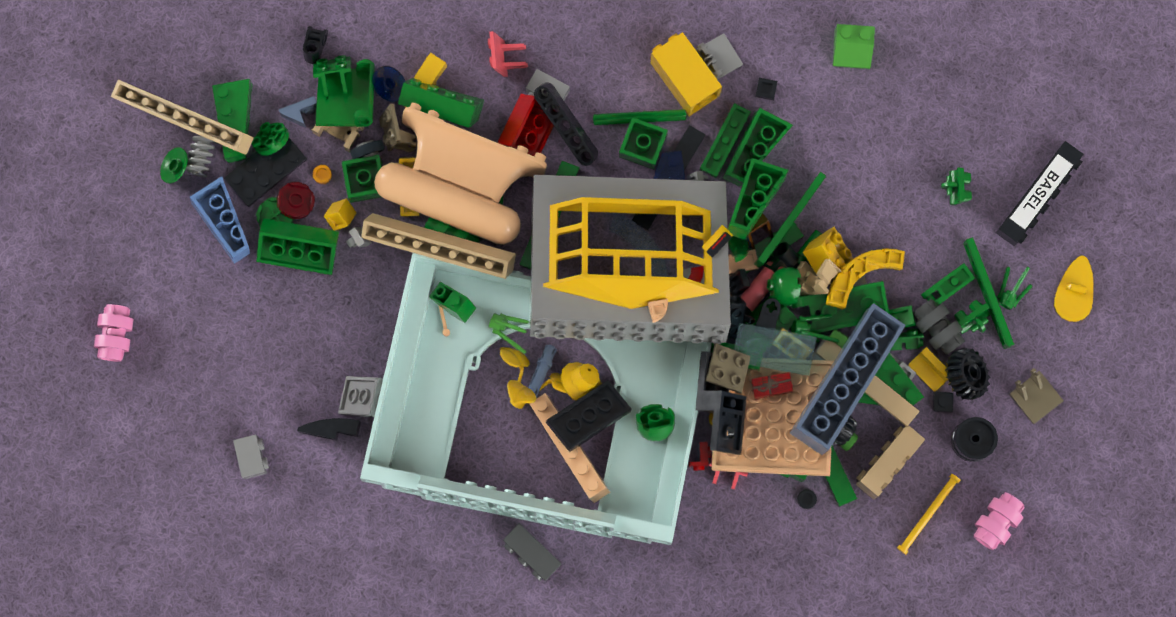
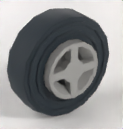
[350,140,385,159]

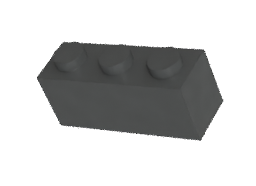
[503,523,562,581]

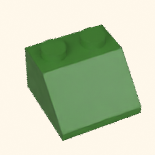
[833,24,875,69]

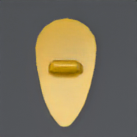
[1054,256,1093,322]

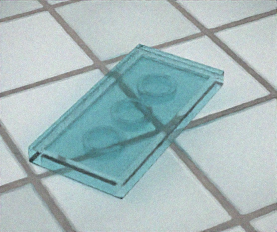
[734,323,816,376]

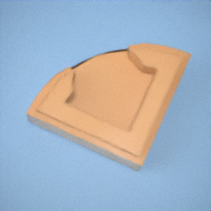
[648,299,668,323]

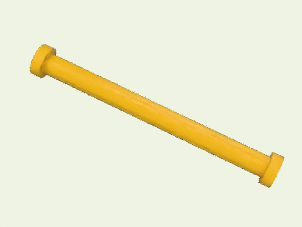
[897,474,961,555]

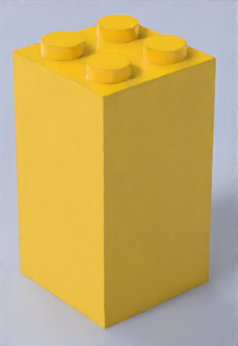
[650,32,722,117]

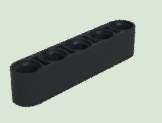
[534,82,598,166]

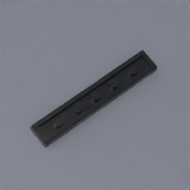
[632,125,706,231]

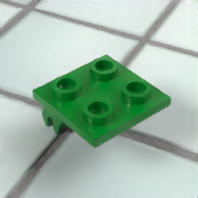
[313,55,351,97]

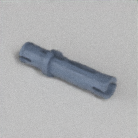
[528,345,557,398]

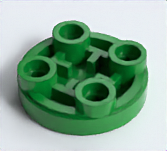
[251,122,289,155]

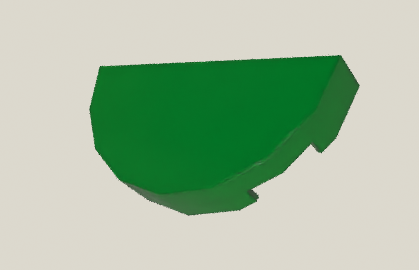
[728,236,749,262]

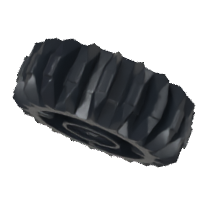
[945,348,991,400]

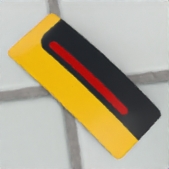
[702,225,733,257]

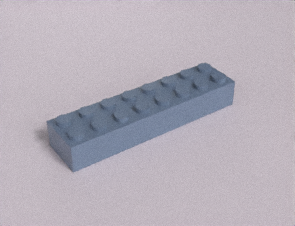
[790,303,906,455]

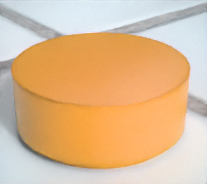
[313,165,332,184]

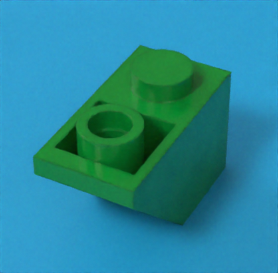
[429,282,476,323]

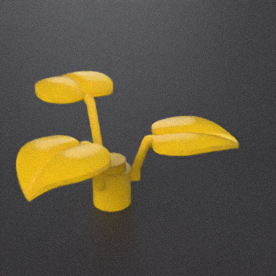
[499,347,566,409]

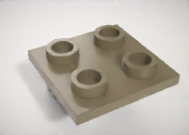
[379,104,417,153]
[706,344,751,393]
[1009,368,1064,424]

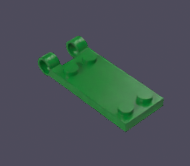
[791,281,889,333]

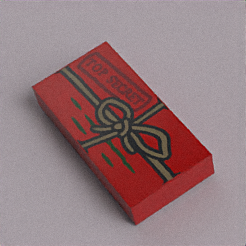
[751,372,793,399]

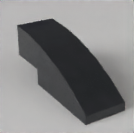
[297,418,361,441]

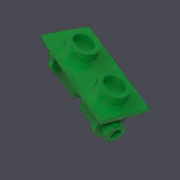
[890,329,924,351]

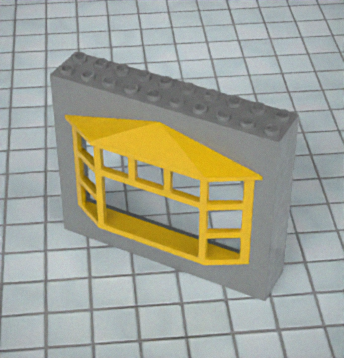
[530,175,731,344]

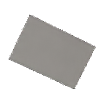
[338,376,383,417]

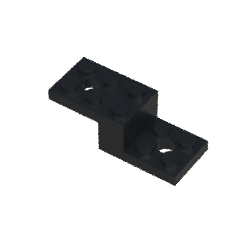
[695,351,747,455]

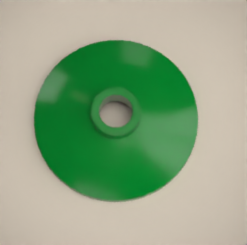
[160,147,188,184]

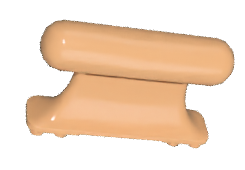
[374,103,547,245]

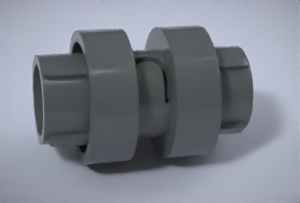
[914,299,965,355]

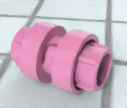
[94,304,134,362]
[974,492,1025,550]

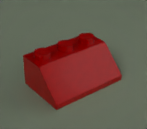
[497,94,556,156]

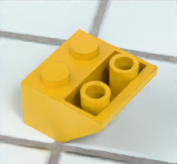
[803,226,853,280]

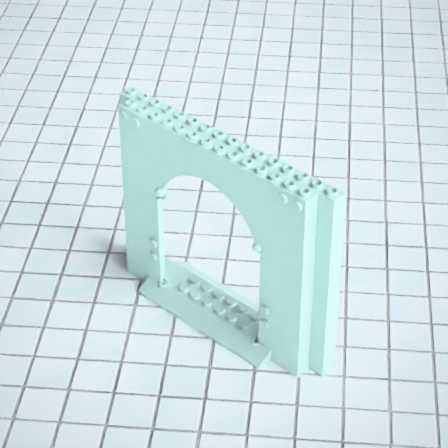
[360,253,712,545]

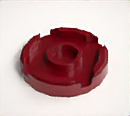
[277,182,315,219]

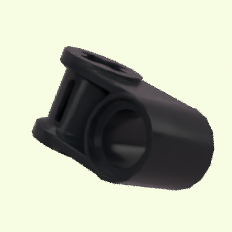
[303,26,328,64]
[754,298,781,337]

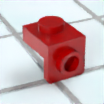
[689,442,712,471]

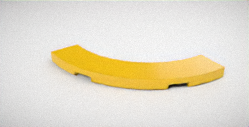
[826,248,905,309]

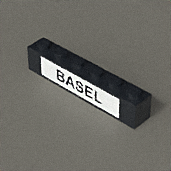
[996,141,1084,246]

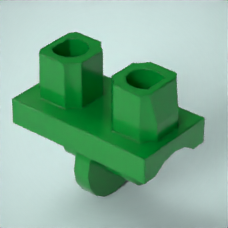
[941,168,972,205]
[954,300,990,334]

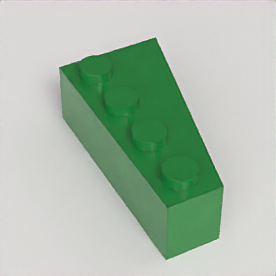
[212,79,253,163]

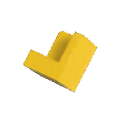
[324,198,357,231]

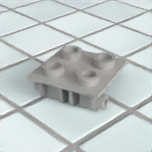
[695,33,743,80]

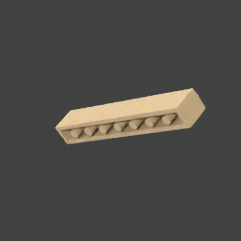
[111,80,254,155]
[361,213,516,279]

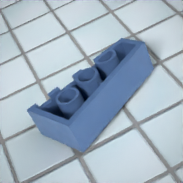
[190,176,250,264]

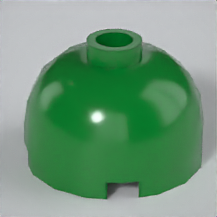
[767,267,801,307]
[636,404,675,441]

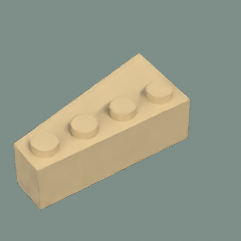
[856,425,925,500]

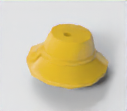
[561,362,602,401]

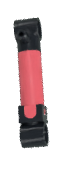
[740,242,799,331]

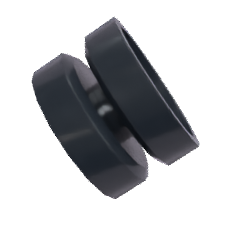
[951,417,998,462]

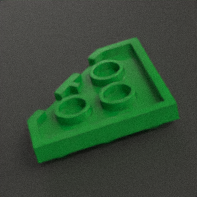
[858,353,924,406]

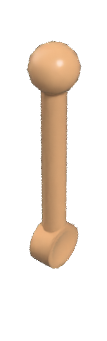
[436,303,450,337]

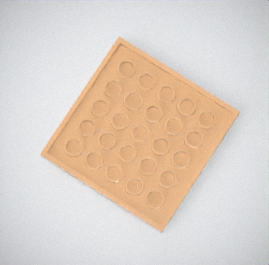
[712,358,834,476]

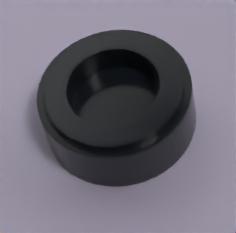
[797,489,817,509]

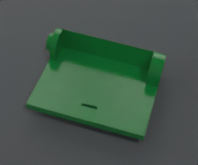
[316,59,375,127]

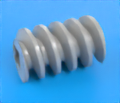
[185,136,215,178]

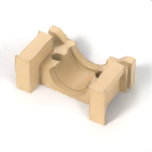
[311,124,364,152]
[797,259,842,296]

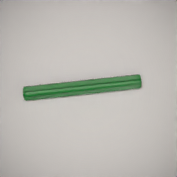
[593,109,687,125]

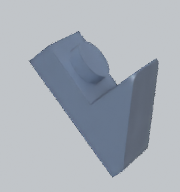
[279,96,317,128]

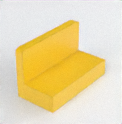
[908,347,948,392]

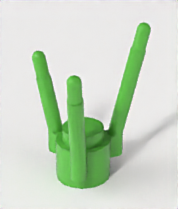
[489,313,529,354]

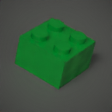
[619,117,668,170]
[342,155,382,203]

